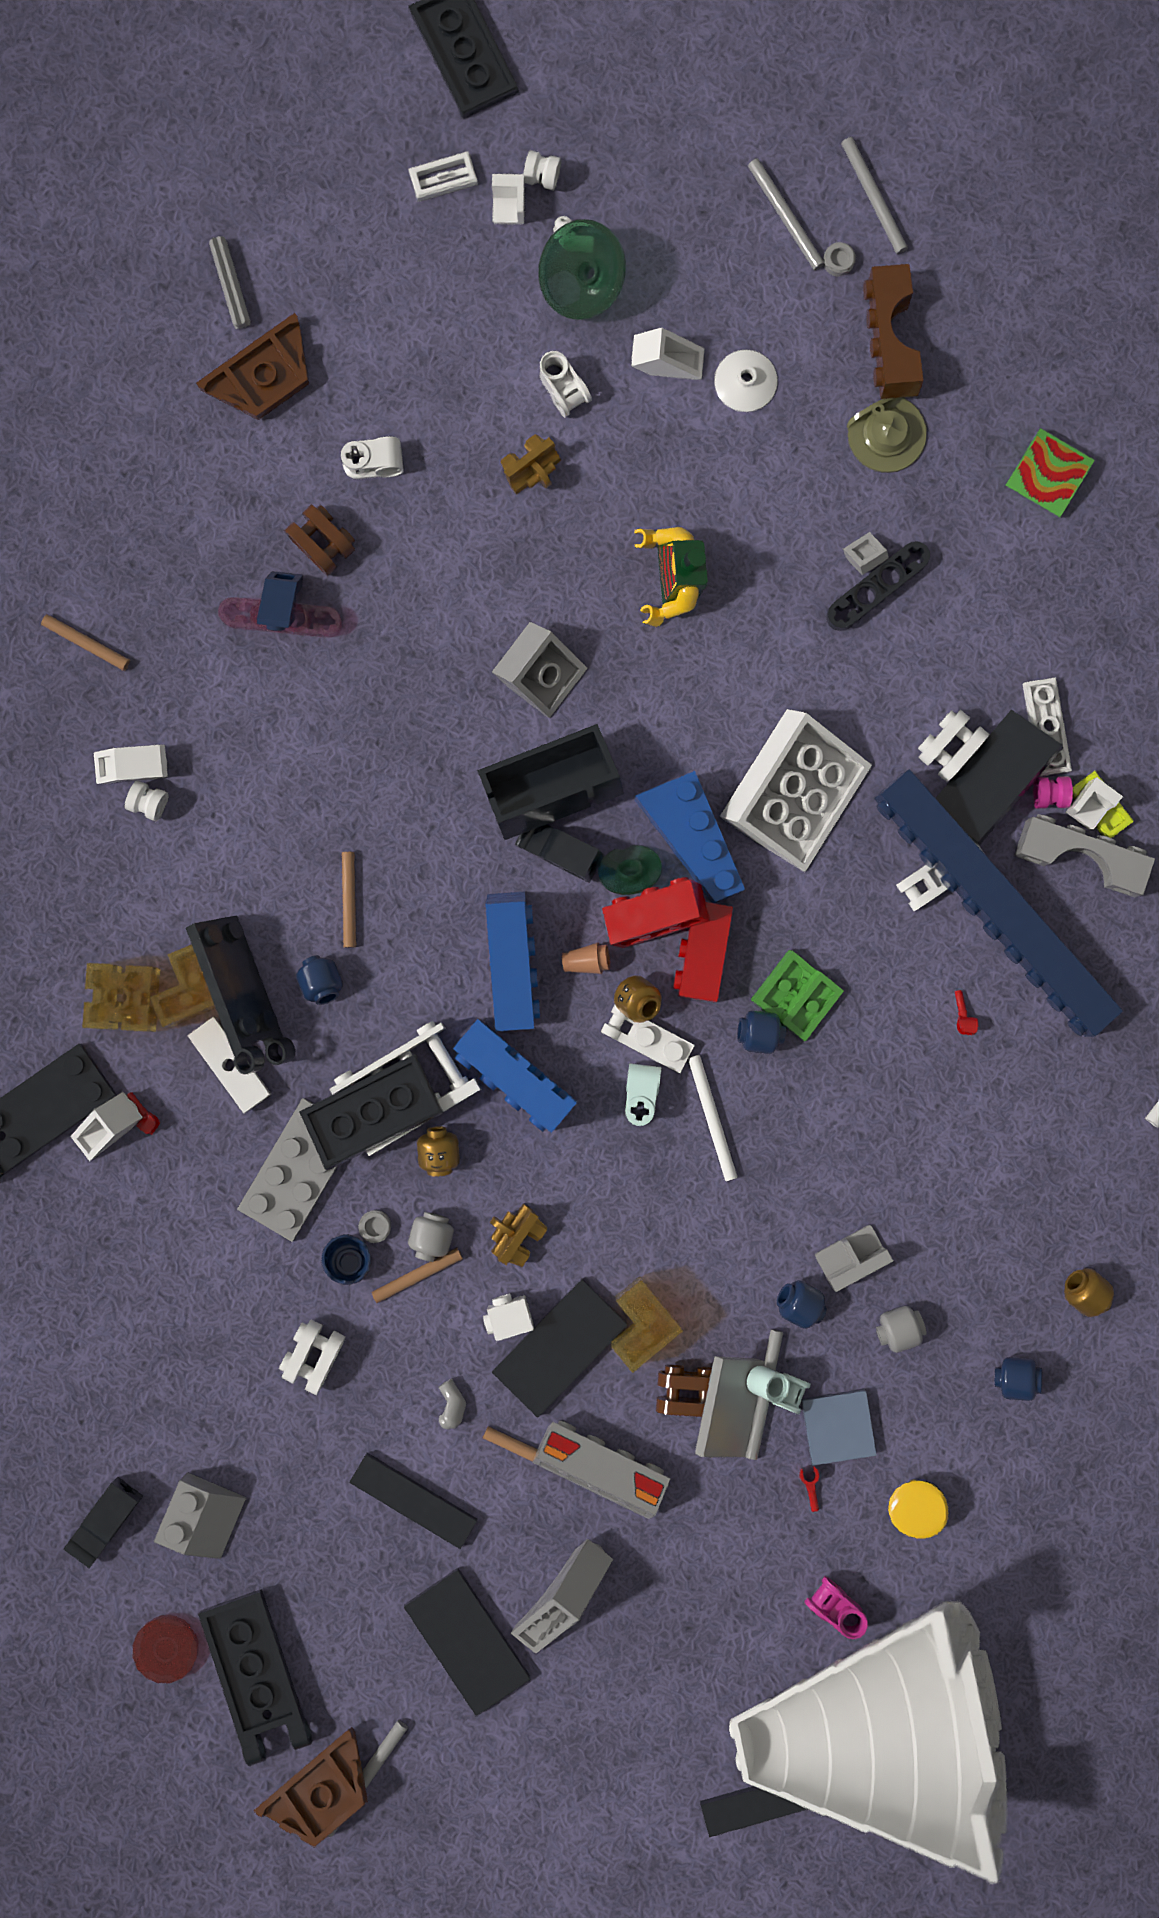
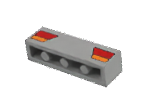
[532,1421,670,1519]

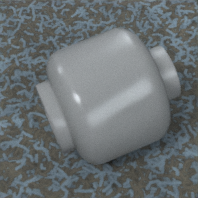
[408,1212,454,1262]
[876,1306,927,1353]

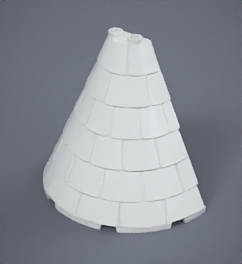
[729,1601,1007,1883]

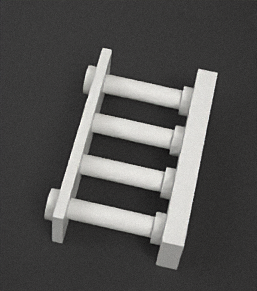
[329,1021,482,1156]

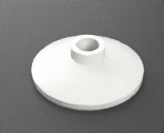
[715,350,777,412]

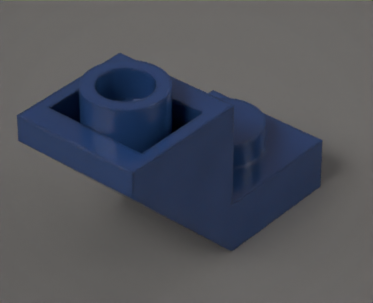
[257,571,303,631]

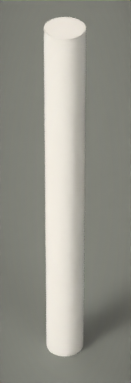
[688,1055,737,1181]

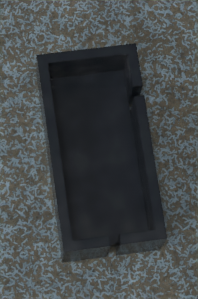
[477,724,624,840]

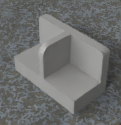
[815,1225,893,1292]

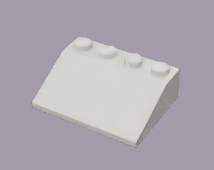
[719,709,872,872]

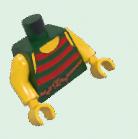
[634,527,708,627]

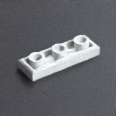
[1023,678,1072,777]
[188,1017,271,1113]

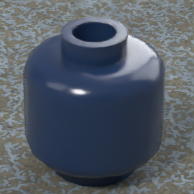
[296,955,343,1005]
[737,1010,786,1054]
[777,1280,827,1329]
[995,1357,1042,1401]

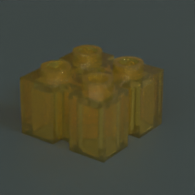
[82,963,160,1032]

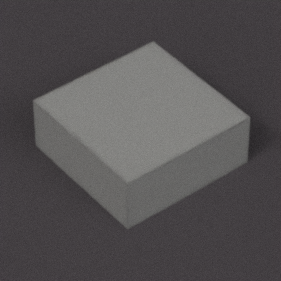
[843,532,889,575]

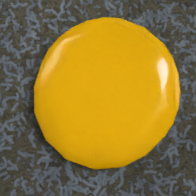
[888,1479,949,1539]

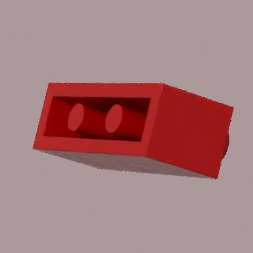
[602,877,710,948]
[673,902,733,1003]

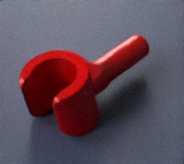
[955,990,978,1035]
[126,1092,160,1135]
[799,1466,819,1512]

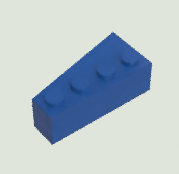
[635,771,745,904]
[453,1019,577,1133]

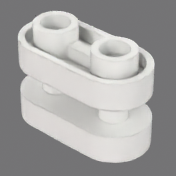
[918,710,990,782]
[279,1319,346,1395]

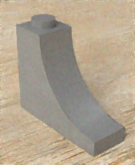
[511,1539,613,1654]

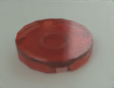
[133,1615,199,1683]

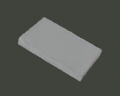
[695,1356,765,1457]

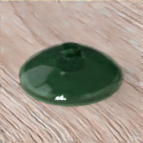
[538,219,626,320]

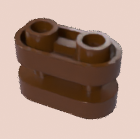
[284,504,355,576]
[656,1365,712,1417]

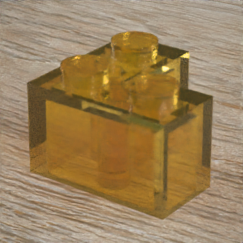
[150,944,216,1028]
[611,1276,683,1373]

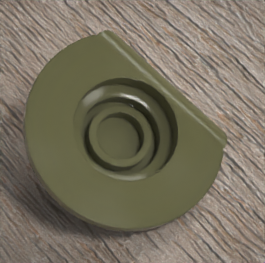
[847,397,926,473]

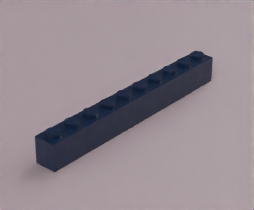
[874,769,1123,1037]

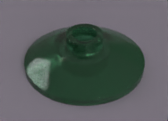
[598,845,662,895]

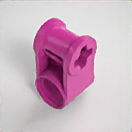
[804,1576,868,1639]

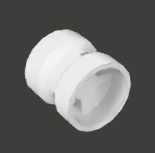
[523,150,561,190]
[125,780,168,822]

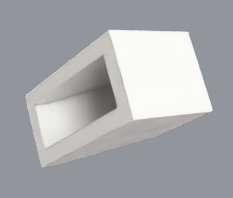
[631,328,704,380]
[70,1092,142,1161]

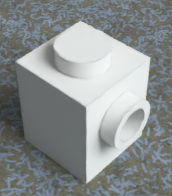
[483,1294,534,1341]

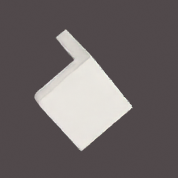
[492,174,525,224]
[1066,777,1123,830]

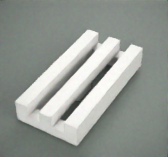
[409,151,478,202]

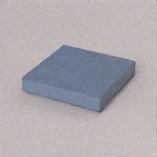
[801,1389,876,1466]

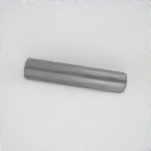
[209,236,251,329]

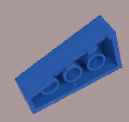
[485,891,540,1031]

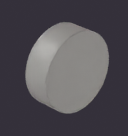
[823,242,856,277]
[358,1210,391,1243]

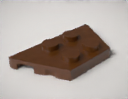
[196,313,309,420]
[254,1727,368,1847]

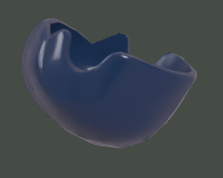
[321,1234,372,1285]

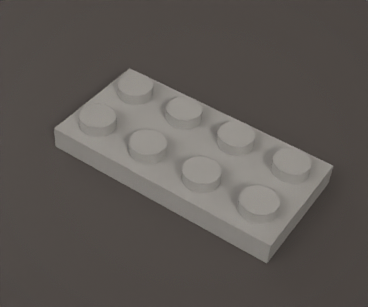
[237,1098,337,1242]

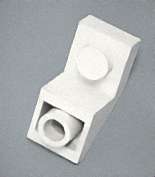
[94,745,168,784]

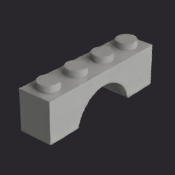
[1014,815,1155,898]

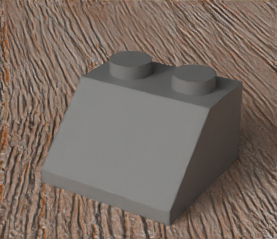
[492,622,587,718]
[154,1472,246,1559]

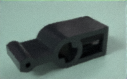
[515,825,604,883]
[64,1477,143,1568]

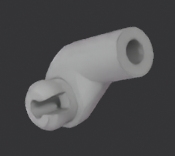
[438,1378,466,1430]

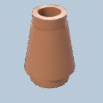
[562,942,610,974]

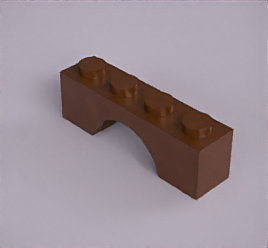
[863,264,924,399]

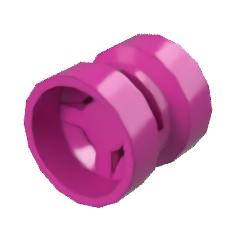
[1033,776,1073,809]

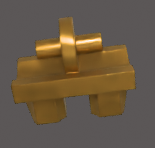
[501,434,561,495]
[490,1204,547,1267]

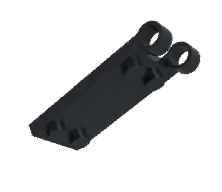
[186,915,296,1075]
[0,1043,117,1178]
[198,1589,312,1767]

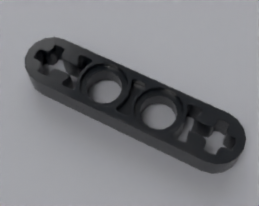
[826,541,930,631]

